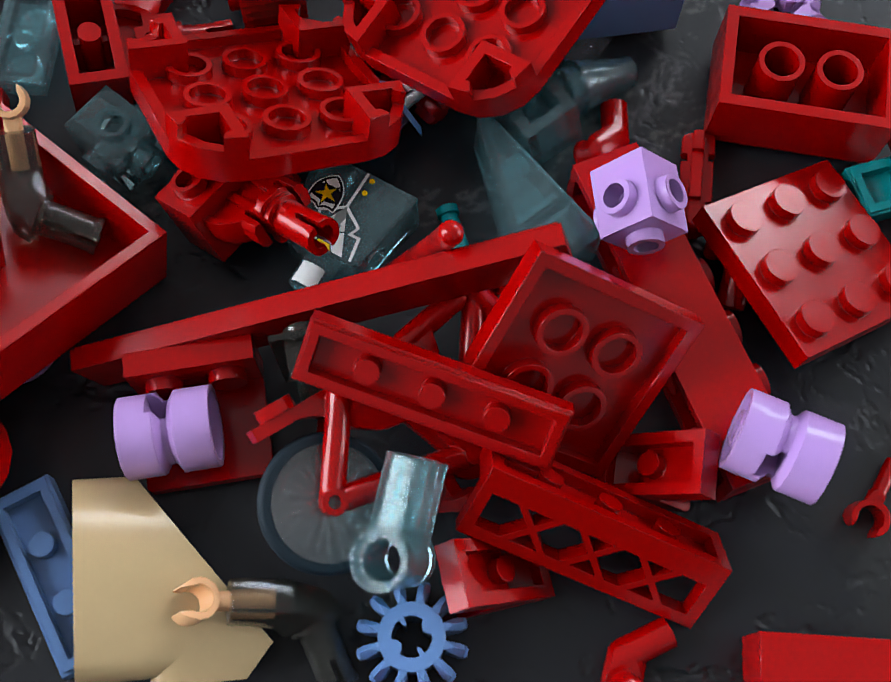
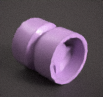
[113,384,225,481]
[718,388,846,505]

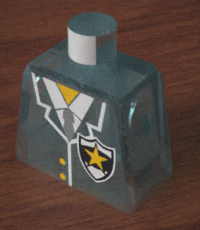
[287,164,419,290]

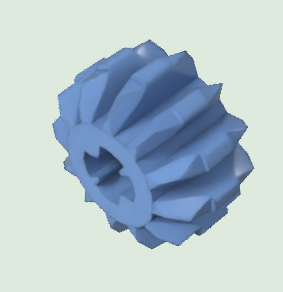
[356,581,469,682]

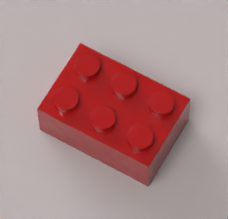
[703,4,891,163]

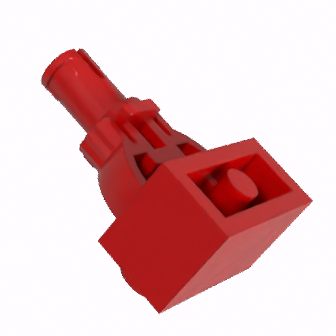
[52,0,233,122]
[154,169,339,262]

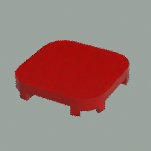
[342,0,606,118]
[126,4,406,182]

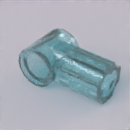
[350,450,448,594]

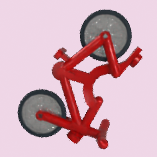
[246,220,506,576]

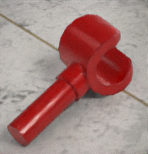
[843,457,891,538]

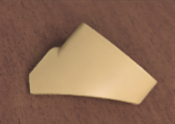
[72,477,273,682]

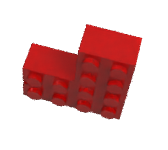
[0,101,167,401]

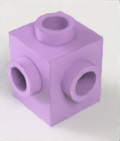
[590,147,688,255]

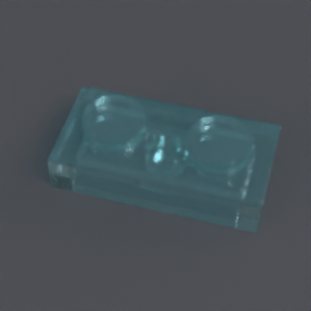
[0,0,60,96]

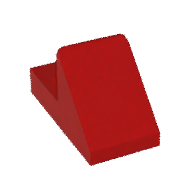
[596,428,721,512]
[434,534,555,619]

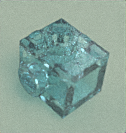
[64,85,167,192]

